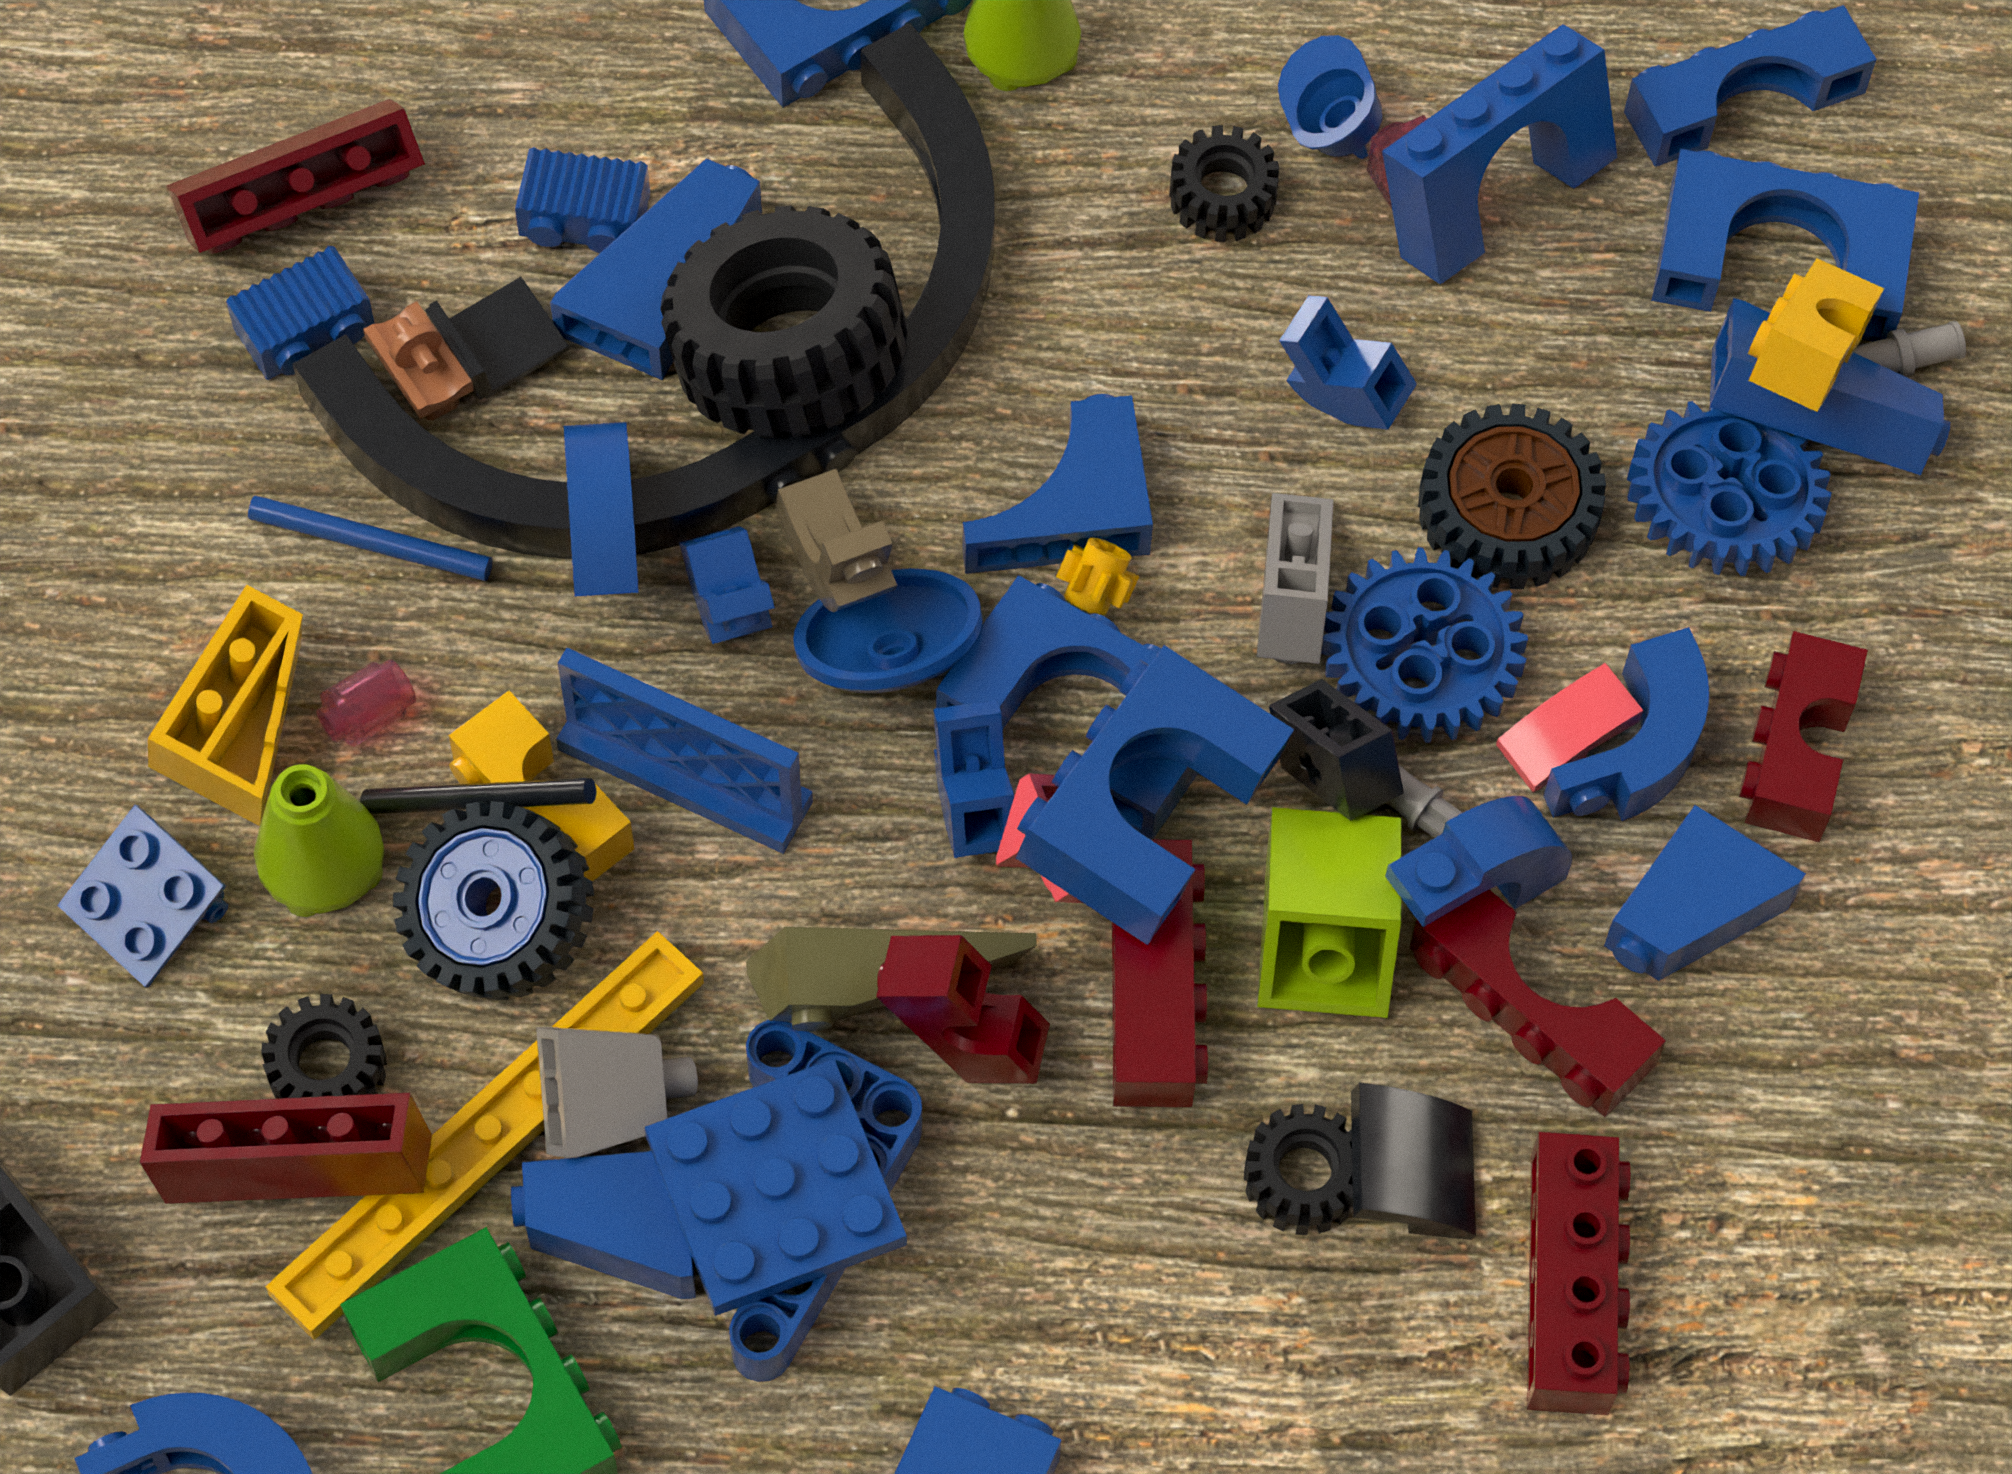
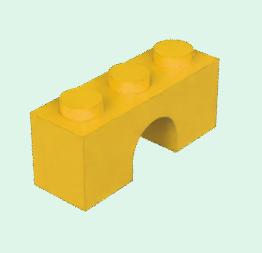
[1748,258,1884,412]
[448,691,635,882]

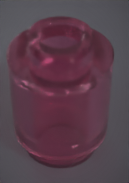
[317,659,416,747]

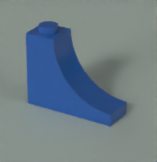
[962,394,1153,574]

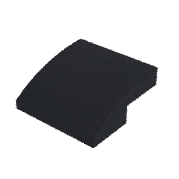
[1351,1082,1476,1240]

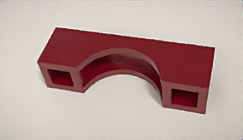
[1409,889,1666,1117]

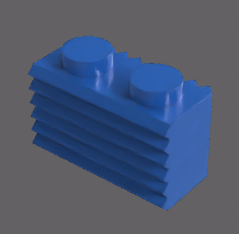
[515,147,650,253]
[226,246,375,380]

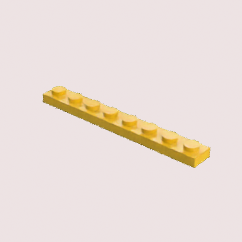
[265,931,704,1340]

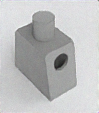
[536,1027,698,1158]

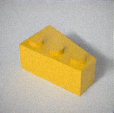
[148,584,303,826]

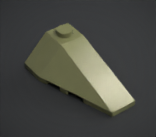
[746,927,1037,1032]

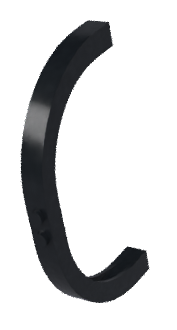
[293,23,995,559]

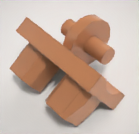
[363,301,474,421]

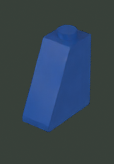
[1604,805,1806,981]
[511,1151,696,1299]

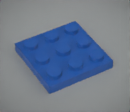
[644,1059,907,1316]

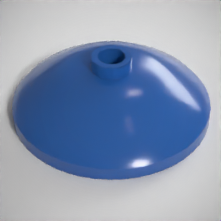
[793,568,983,693]

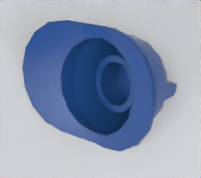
[1278,35,1383,159]

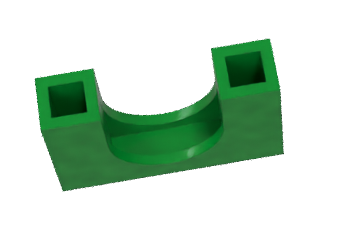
[340,1227,622,1474]

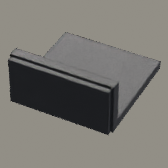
[425,277,570,400]

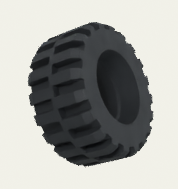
[660,205,908,439]

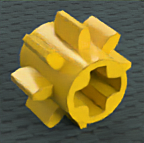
[1056,538,1139,615]

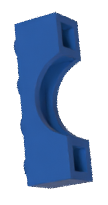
[1624,5,1877,167]

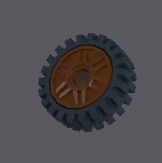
[1418,404,1606,589]

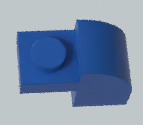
[1279,295,1417,430]
[679,526,775,644]
[933,700,1014,858]

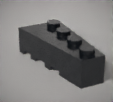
[0,1160,118,1396]

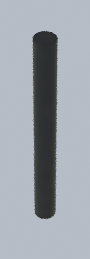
[360,778,597,814]

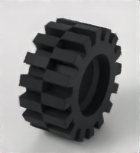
[1169,125,1279,242]
[261,994,387,1099]
[1244,1104,1353,1235]

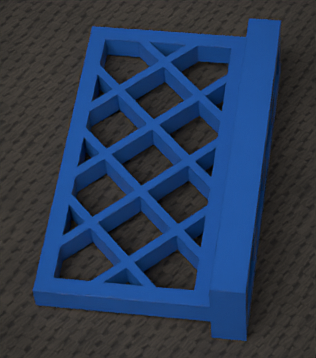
[556,648,813,854]

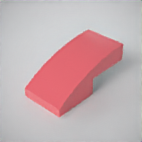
[1496,663,1643,793]

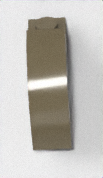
[775,468,897,612]

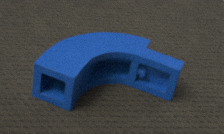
[564,422,639,597]
[1544,627,1709,821]
[1385,796,1572,927]
[74,1393,313,1474]

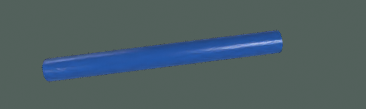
[248,495,493,581]

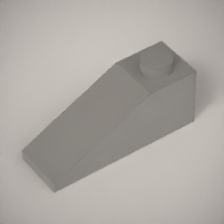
[1256,493,1334,664]

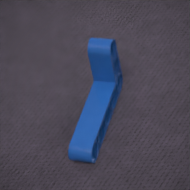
[729,1020,922,1382]

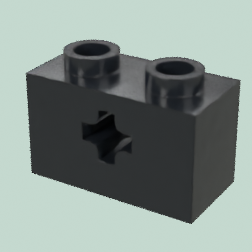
[1269,679,1404,821]

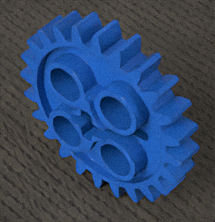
[1627,401,1832,576]
[1321,547,1528,743]

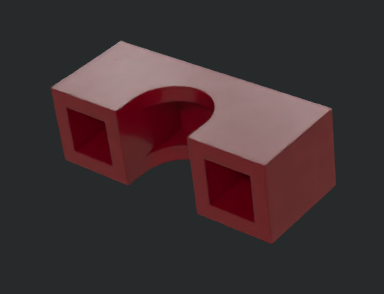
[1739,631,1868,843]
[876,935,1050,1084]

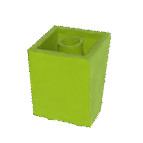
[1257,807,1401,1018]

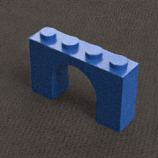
[704,0,972,108]
[1382,24,1618,285]
[1651,149,1919,342]
[936,575,1198,839]
[1016,645,1294,945]

